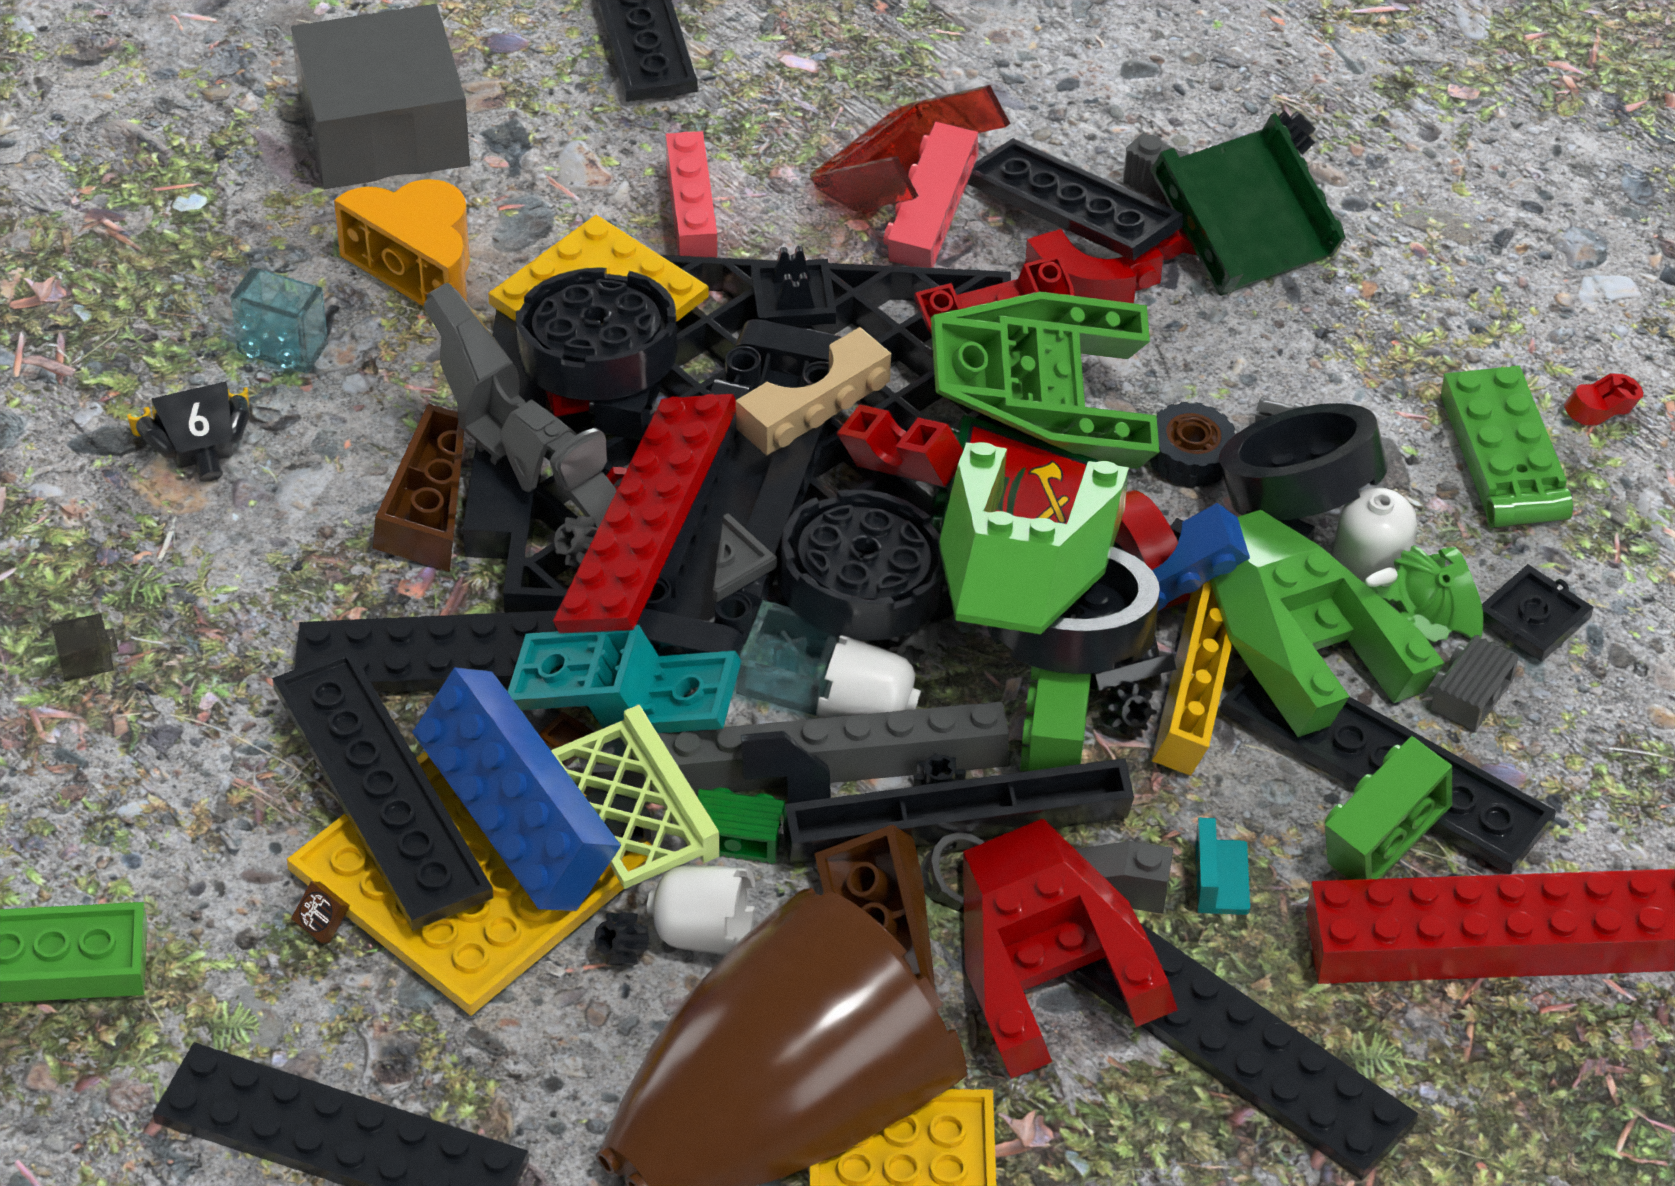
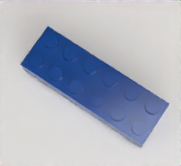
[412,667,621,911]

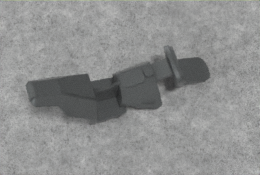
[424,283,617,528]

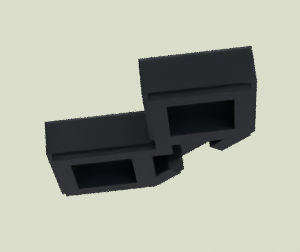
[740,731,831,804]

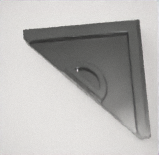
[713,513,777,602]

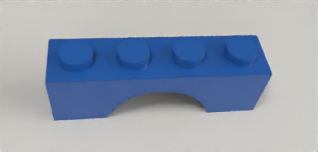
[1152,503,1250,611]

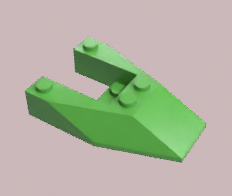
[931,292,1160,469]
[939,442,1129,634]
[1210,510,1444,737]

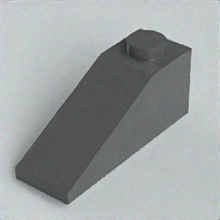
[1075,841,1173,914]

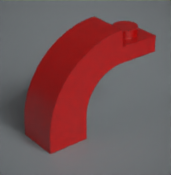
[1025,229,1163,304]
[1115,490,1190,611]

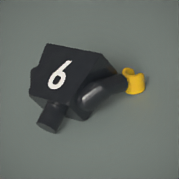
[127,381,250,482]

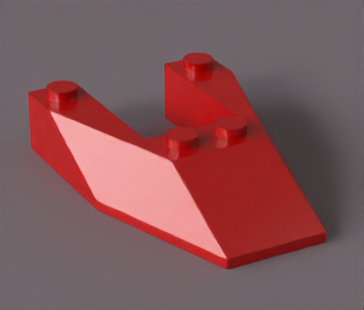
[963,818,1178,1079]

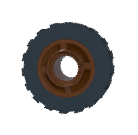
[1150,402,1236,487]

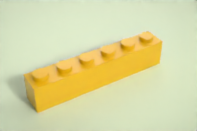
[1152,580,1232,776]

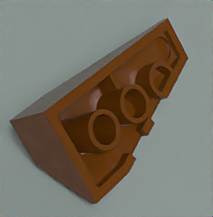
[814,824,936,990]

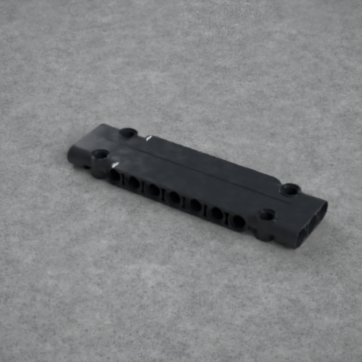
[636,319,842,657]

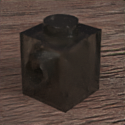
[51,613,119,681]

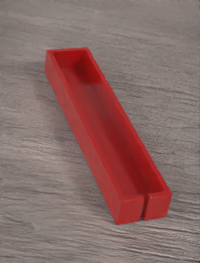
[1306,869,1675,984]

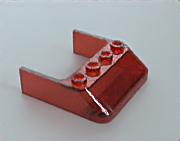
[809,85,1011,214]

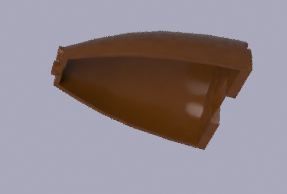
[596,888,968,1186]

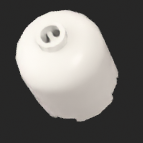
[1331,487,1417,582]
[816,635,921,718]
[647,865,755,955]

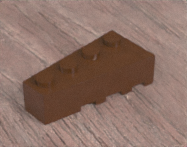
[372,403,464,572]

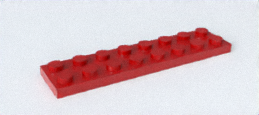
[553,394,736,633]

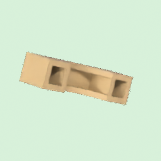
[736,327,891,455]

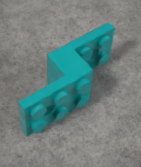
[508,625,742,733]

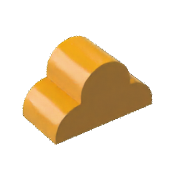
[334,179,470,307]

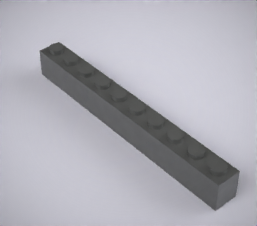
[579,701,1009,796]

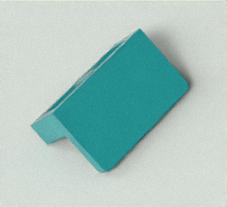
[1195,817,1250,915]

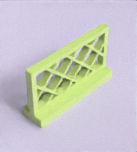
[551,705,719,889]

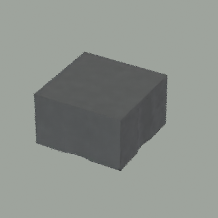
[291,3,470,190]

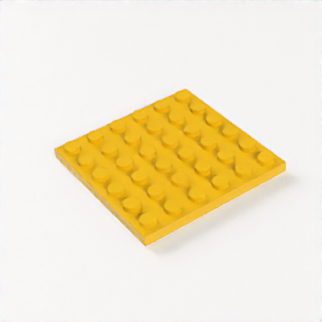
[286,751,657,1016]

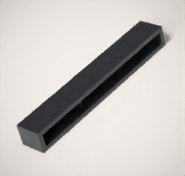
[782,758,1134,864]

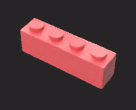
[883,122,979,268]
[666,131,717,258]

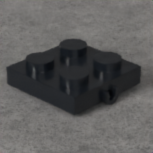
[1482,564,1594,662]

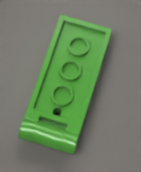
[1440,365,1573,528]
[0,902,148,1003]

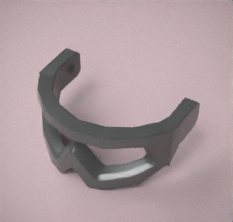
[920,832,984,911]

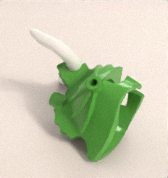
[1363,545,1483,644]

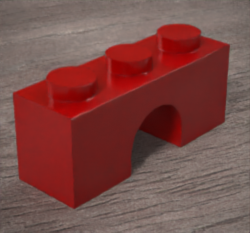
[837,404,963,487]

